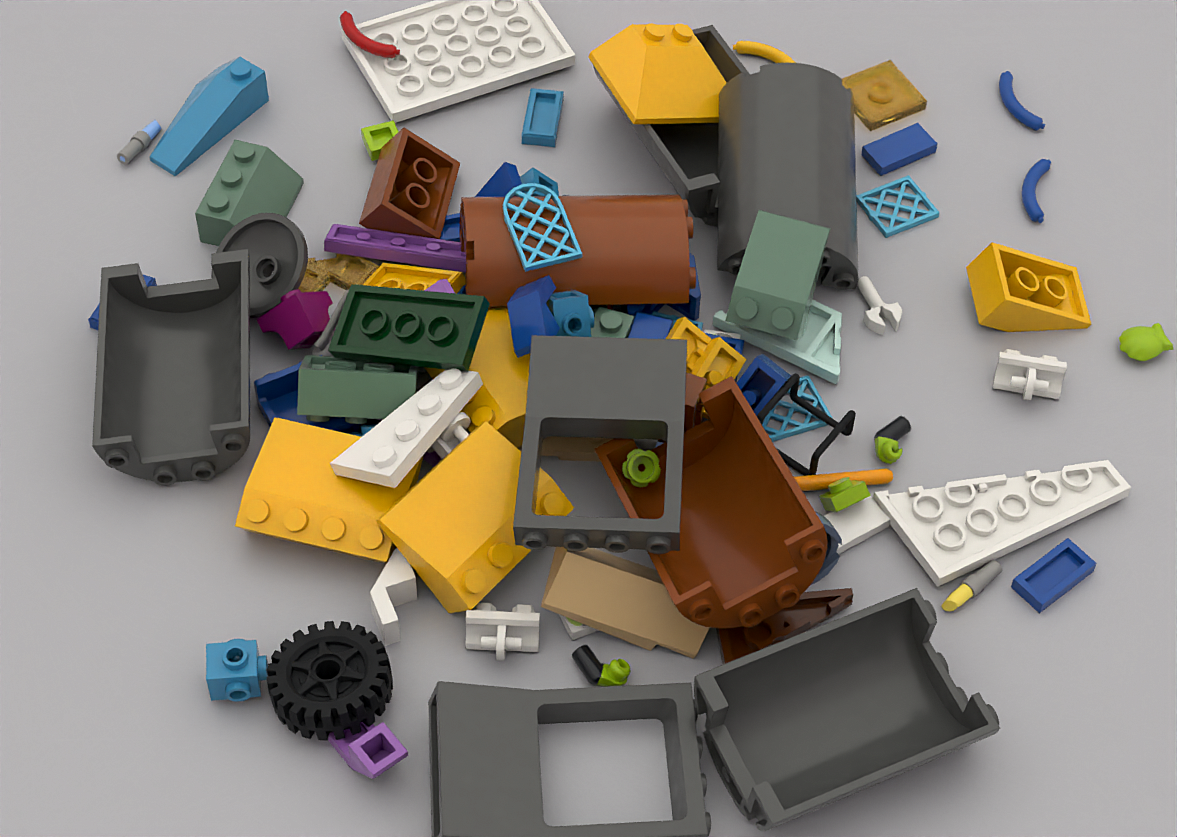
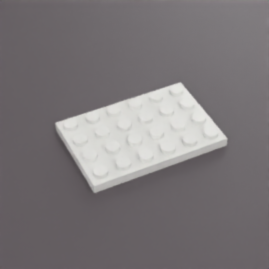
[341,0,576,123]

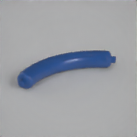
[999,71,1046,130]
[1022,159,1051,223]

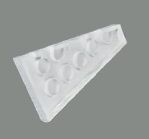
[873,460,1131,587]

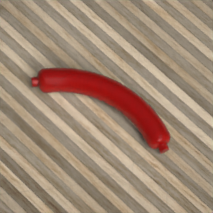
[340,11,400,58]

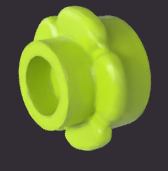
[622,449,661,487]

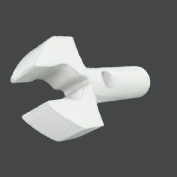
[857,276,902,335]

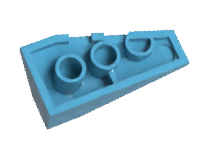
[150,57,269,176]

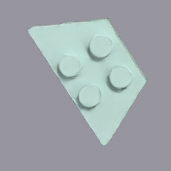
[713,299,842,384]

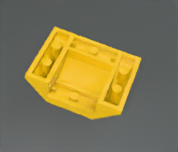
[588,23,727,124]

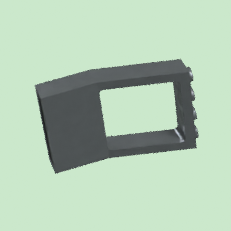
[513,335,687,554]
[428,681,711,837]

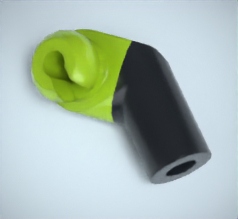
[874,416,911,464]
[572,645,631,687]

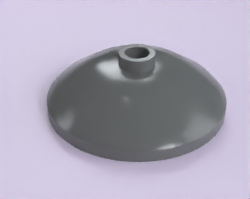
[211,213,308,318]

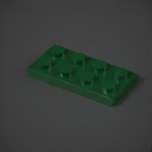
[328,284,490,372]

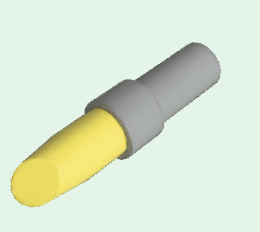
[941,560,1002,611]

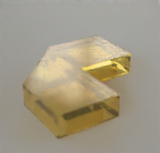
[298,253,380,292]

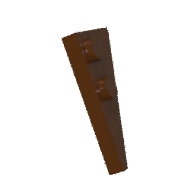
[716,588,853,664]

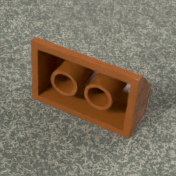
[359,127,460,239]

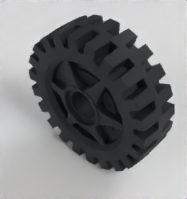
[266,621,393,741]

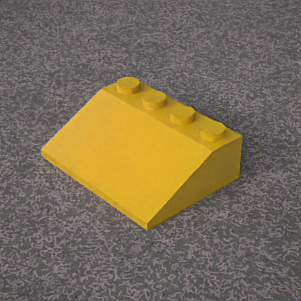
[424,306,530,448]
[235,417,424,564]
[376,421,574,613]

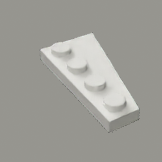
[330,368,483,488]

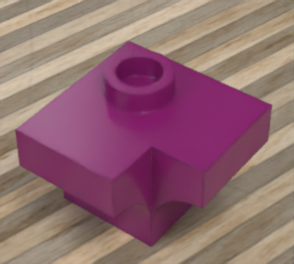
[257,289,335,350]

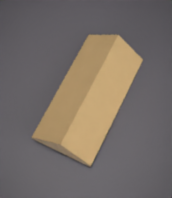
[541,547,710,659]

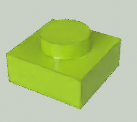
[361,120,398,161]
[819,477,871,512]

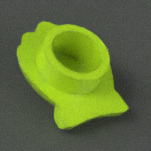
[1119,323,1174,361]

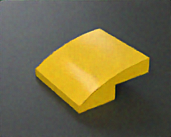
[666,317,746,419]

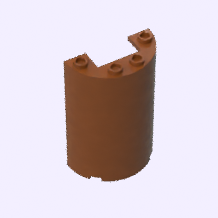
[459,194,696,307]
[595,376,827,628]

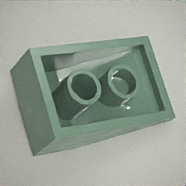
[725,210,831,340]

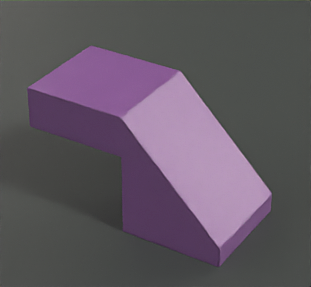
[328,722,408,779]

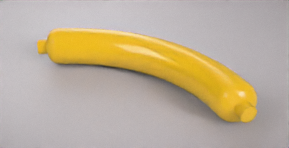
[733,41,796,63]

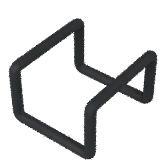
[757,373,856,476]

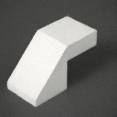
[370,548,418,646]

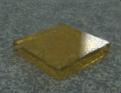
[842,60,927,131]

